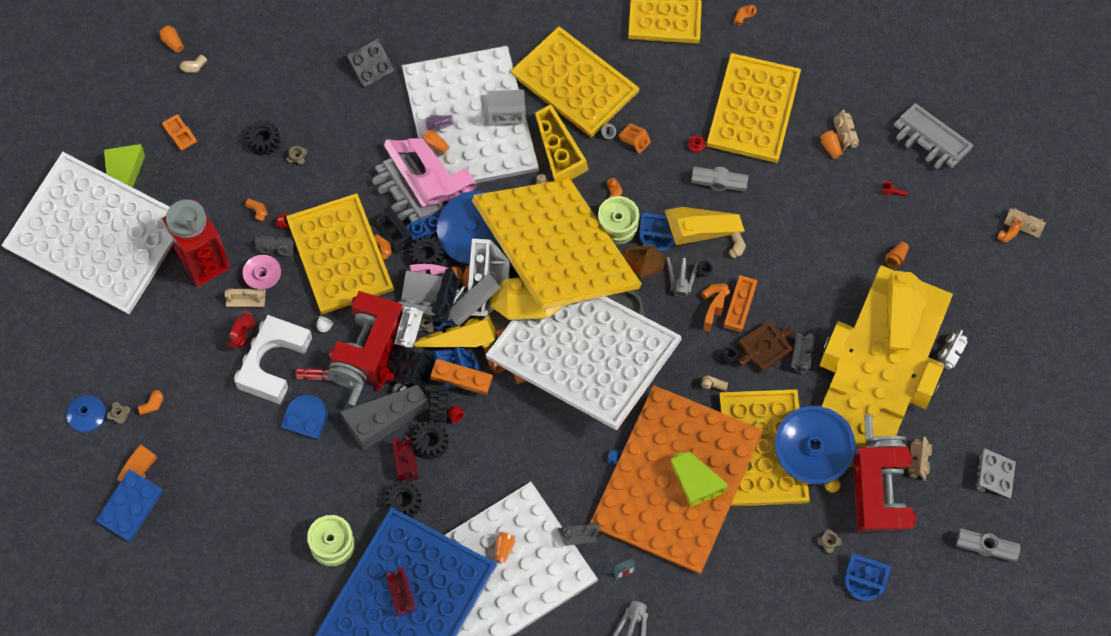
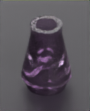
[425,115,454,132]

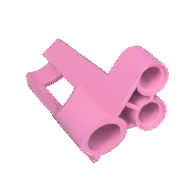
[384,138,477,207]

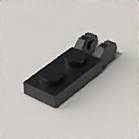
[431,268,460,322]

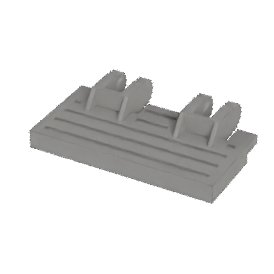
[894,103,974,169]
[372,153,444,223]

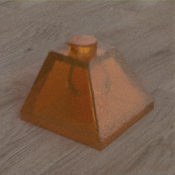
[623,244,667,279]

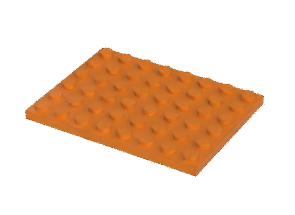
[589,385,763,575]

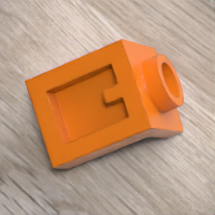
[619,123,651,153]

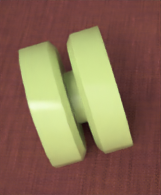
[598,196,639,245]
[307,515,355,566]

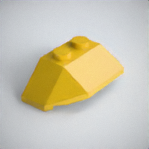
[491,278,568,320]

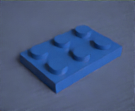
[96,469,164,542]

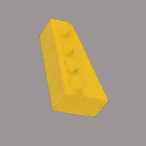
[535,105,589,182]

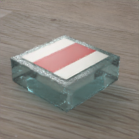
[613,559,636,579]

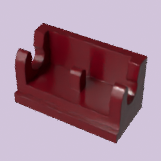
[392,437,419,483]
[386,567,417,617]

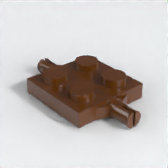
[737,321,794,372]

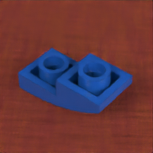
[406,212,440,242]

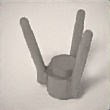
[666,257,698,297]
[613,601,648,636]

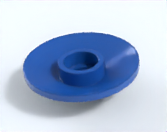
[66,395,106,432]

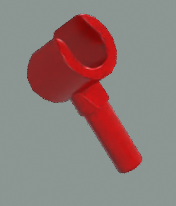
[882,181,908,197]
[375,367,394,392]

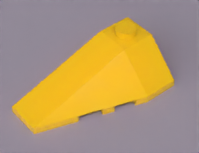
[665,207,745,245]
[887,271,927,351]
[414,313,497,348]

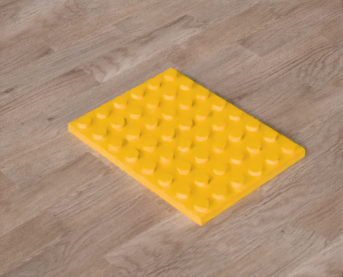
[472,179,641,310]

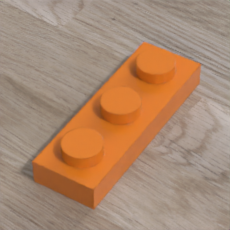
[724,275,758,333]
[431,359,493,395]

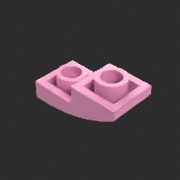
[410,264,449,277]

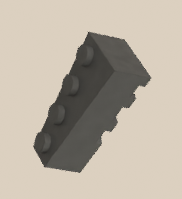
[340,385,429,450]

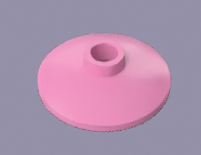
[243,255,281,290]

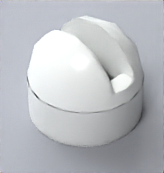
[316,316,333,332]

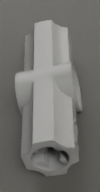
[691,167,748,192]
[956,528,1021,562]

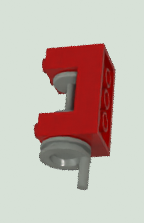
[162,200,231,287]
[327,291,403,407]
[853,415,916,533]

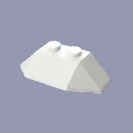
[468,239,510,316]

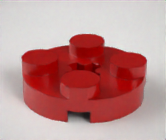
[228,311,256,349]

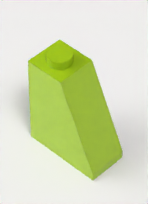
[104,144,145,188]
[671,452,728,508]

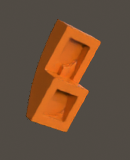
[162,114,197,151]
[703,291,726,332]
[117,445,157,482]

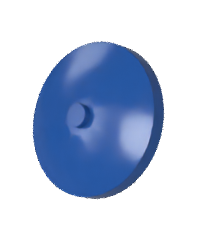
[437,191,503,265]
[775,406,855,485]

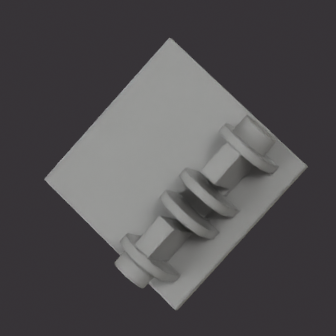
[976,448,1016,498]

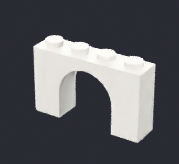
[234,315,312,404]

